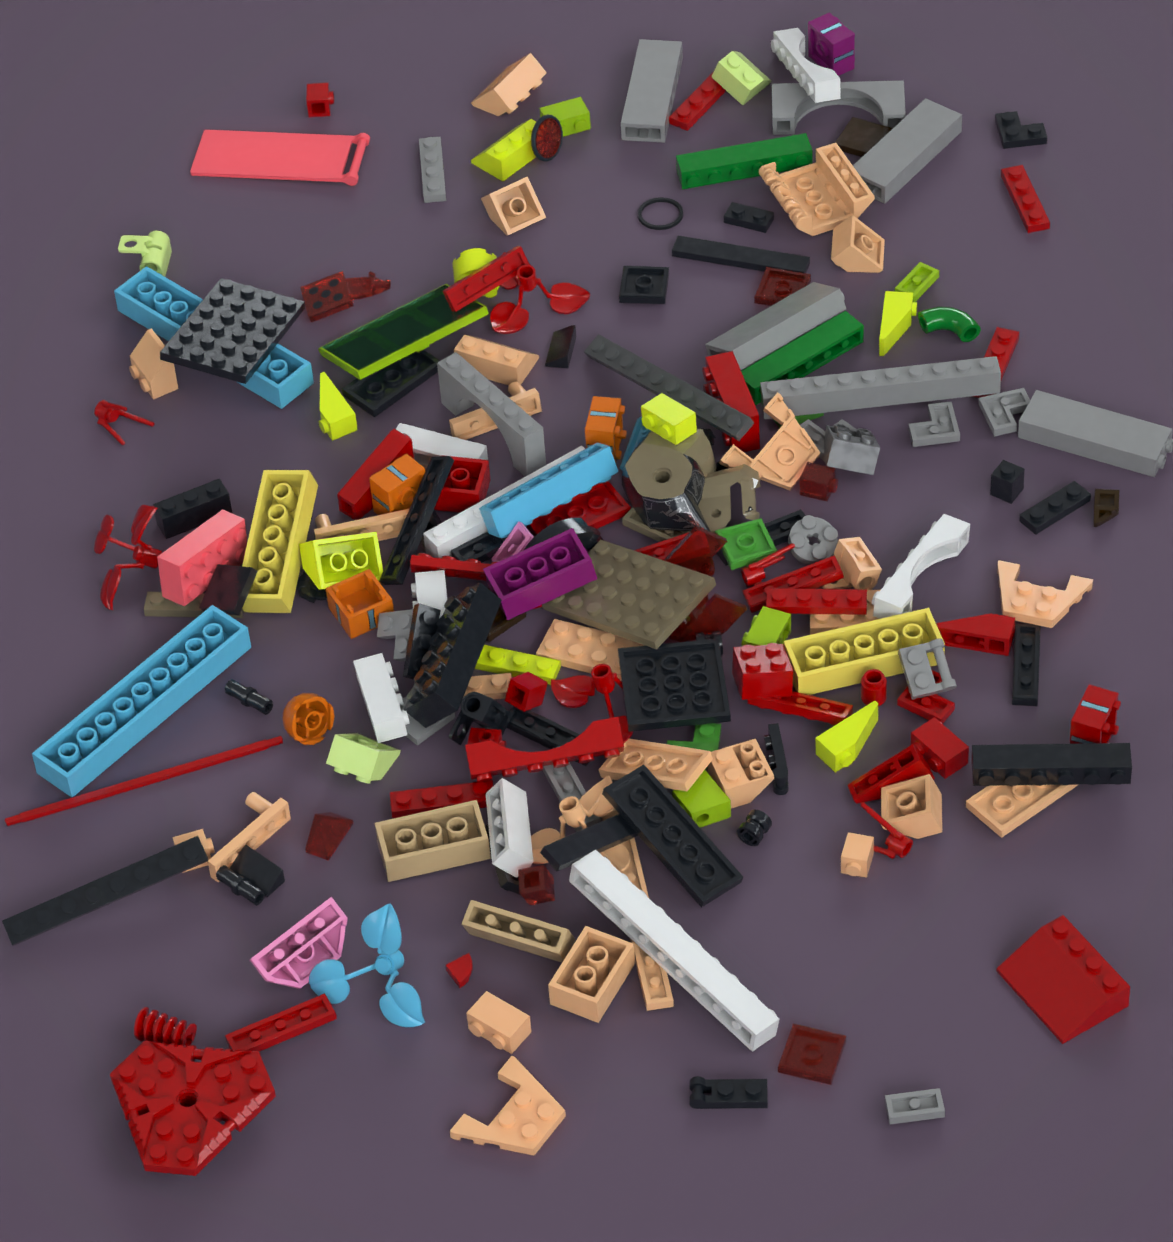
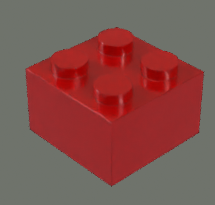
[434,455,491,513]
[732,643,793,700]

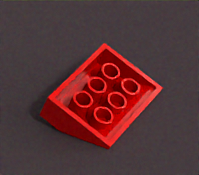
[997,915,1130,1044]

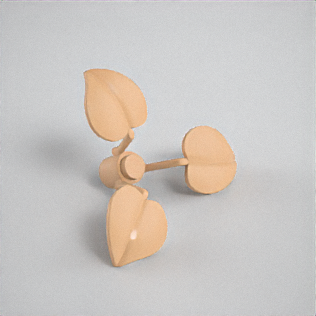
[531,775,630,872]

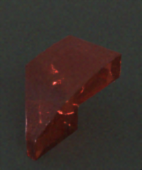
[345,271,391,300]

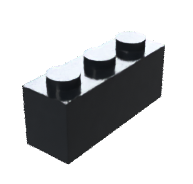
[153,478,233,539]

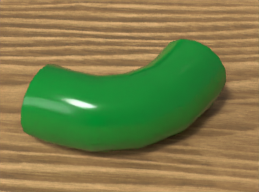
[918,307,981,342]

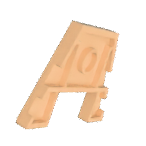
[719,392,820,491]
[997,560,1093,628]
[450,1056,566,1156]

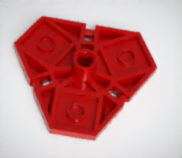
[110,1041,276,1176]

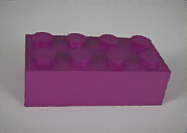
[483,528,597,620]

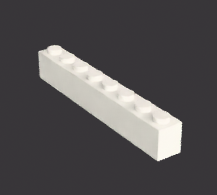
[423,446,585,558]

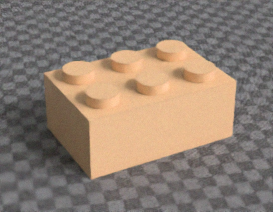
[548,926,635,1023]

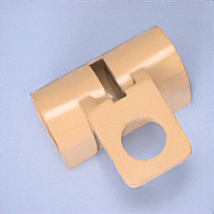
[822,537,882,590]

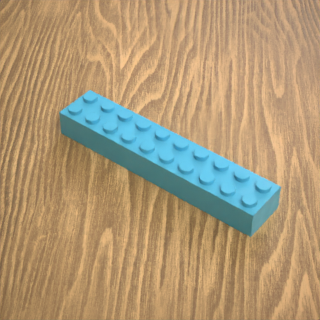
[114,266,314,409]
[32,605,251,797]

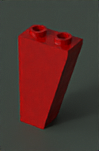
[337,429,415,520]

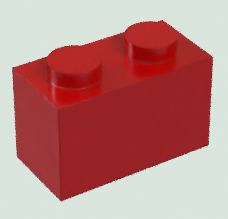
[911,717,969,779]

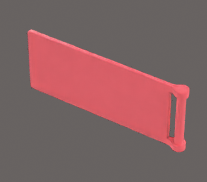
[190,130,370,186]

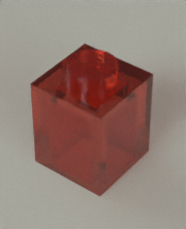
[800,462,838,502]
[518,865,555,905]

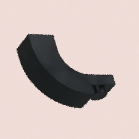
[524,518,603,550]

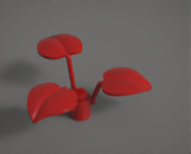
[490,252,590,334]
[94,505,162,610]
[551,664,633,743]

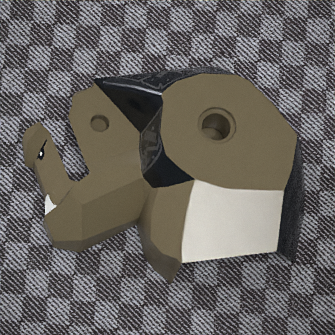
[622,429,761,540]

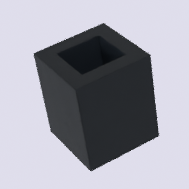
[990,460,1025,504]

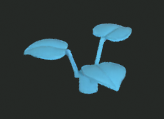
[309,903,425,1027]

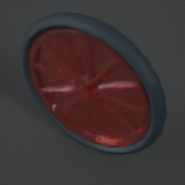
[531,115,563,162]

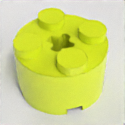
[452,248,500,298]

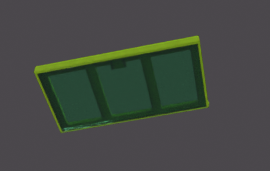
[318,284,489,380]

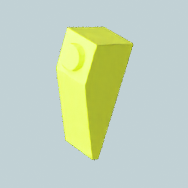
[879,291,917,356]
[319,372,358,441]
[815,701,878,773]

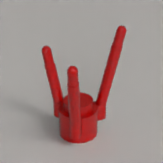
[94,400,154,445]
[741,543,795,587]
[860,802,913,859]

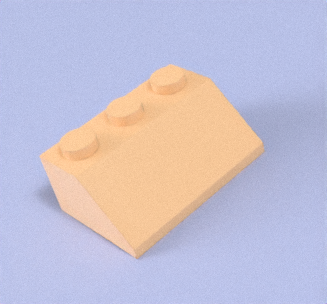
[471,53,547,116]
[454,335,539,386]

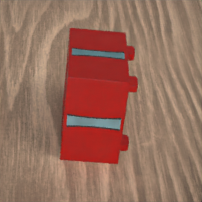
[1070,684,1121,744]

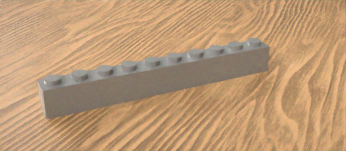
[760,356,1001,419]

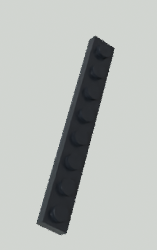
[2,836,208,946]

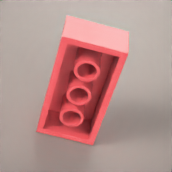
[157,509,247,607]

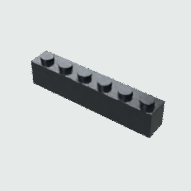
[971,743,1132,786]

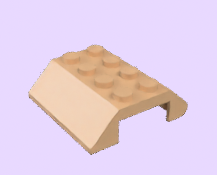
[759,143,875,236]

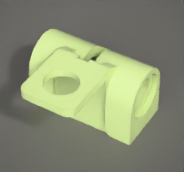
[118,231,172,277]

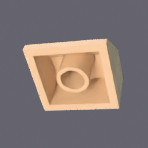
[481,176,546,236]
[831,215,885,273]
[129,328,178,400]
[881,774,942,839]

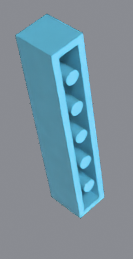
[479,442,619,538]

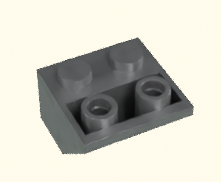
[823,424,880,475]

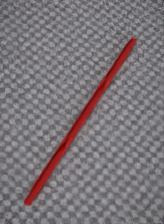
[5,736,283,826]

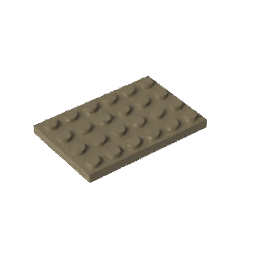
[542,540,716,649]

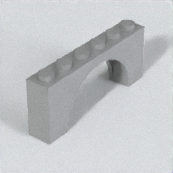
[772,80,905,135]
[437,352,546,477]

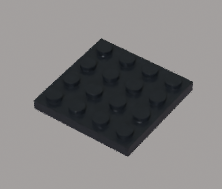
[618,639,731,732]

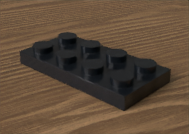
[342,341,440,417]

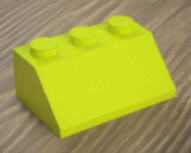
[471,119,549,181]
[299,532,383,590]

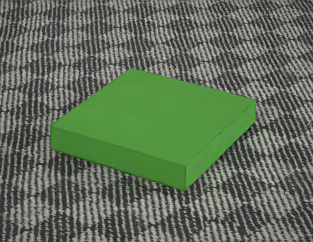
[715,518,778,570]

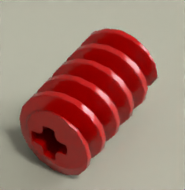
[134,1007,197,1046]

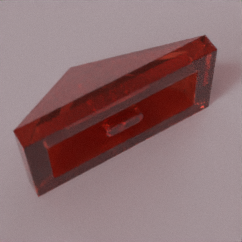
[305,812,353,860]

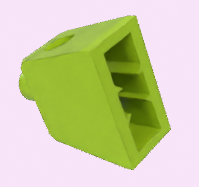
[672,770,731,828]

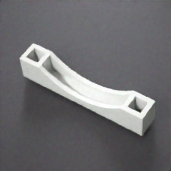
[771,28,841,103]
[872,514,970,619]

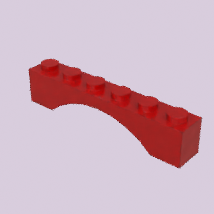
[465,717,624,782]

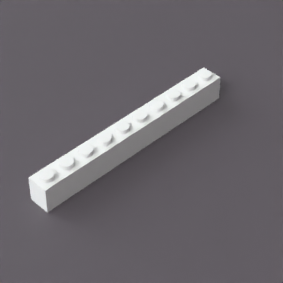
[569,849,780,1052]

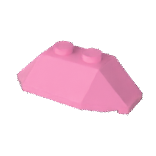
[250,897,348,989]

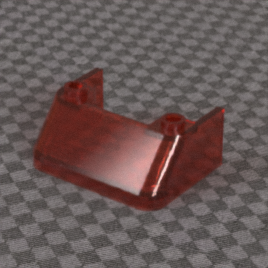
[664,526,747,642]

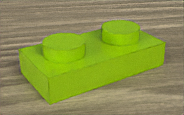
[895,262,940,302]

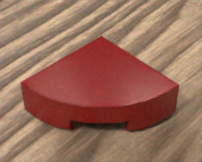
[446,953,473,988]

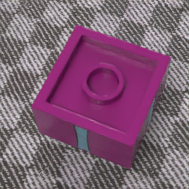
[808,12,855,76]

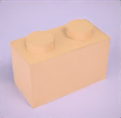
[467,991,531,1054]

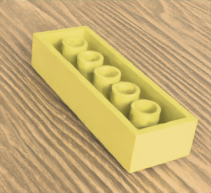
[242,470,318,613]
[783,608,945,695]

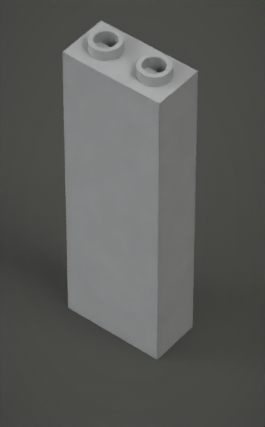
[621,39,683,143]
[853,98,962,204]
[705,282,846,370]
[1018,390,1173,477]

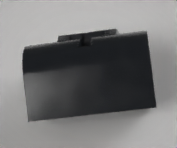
[449,692,513,745]

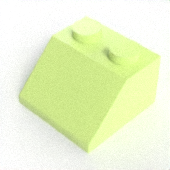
[711,51,771,105]
[326,733,401,784]

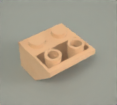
[707,738,774,809]

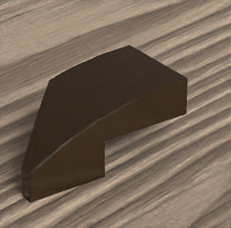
[1093,489,1120,527]

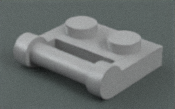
[898,638,957,699]

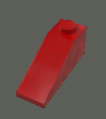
[936,613,1015,656]
[847,744,935,804]

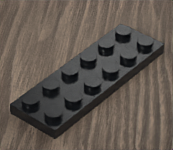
[602,765,743,908]

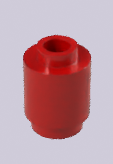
[861,669,887,706]

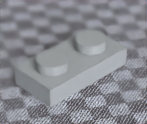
[885,1088,945,1125]

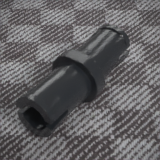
[225,679,273,715]
[216,865,265,906]

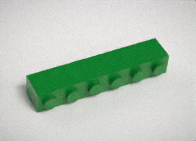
[676,133,813,189]
[741,311,864,405]

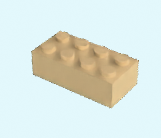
[375,800,491,882]

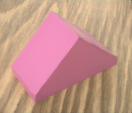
[491,522,534,562]

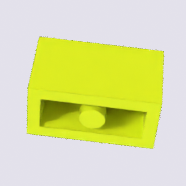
[641,393,697,445]

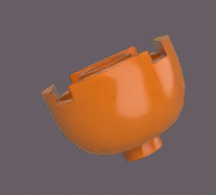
[282,693,335,745]

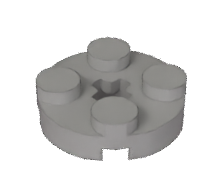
[788,515,838,565]

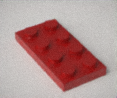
[526,481,631,537]

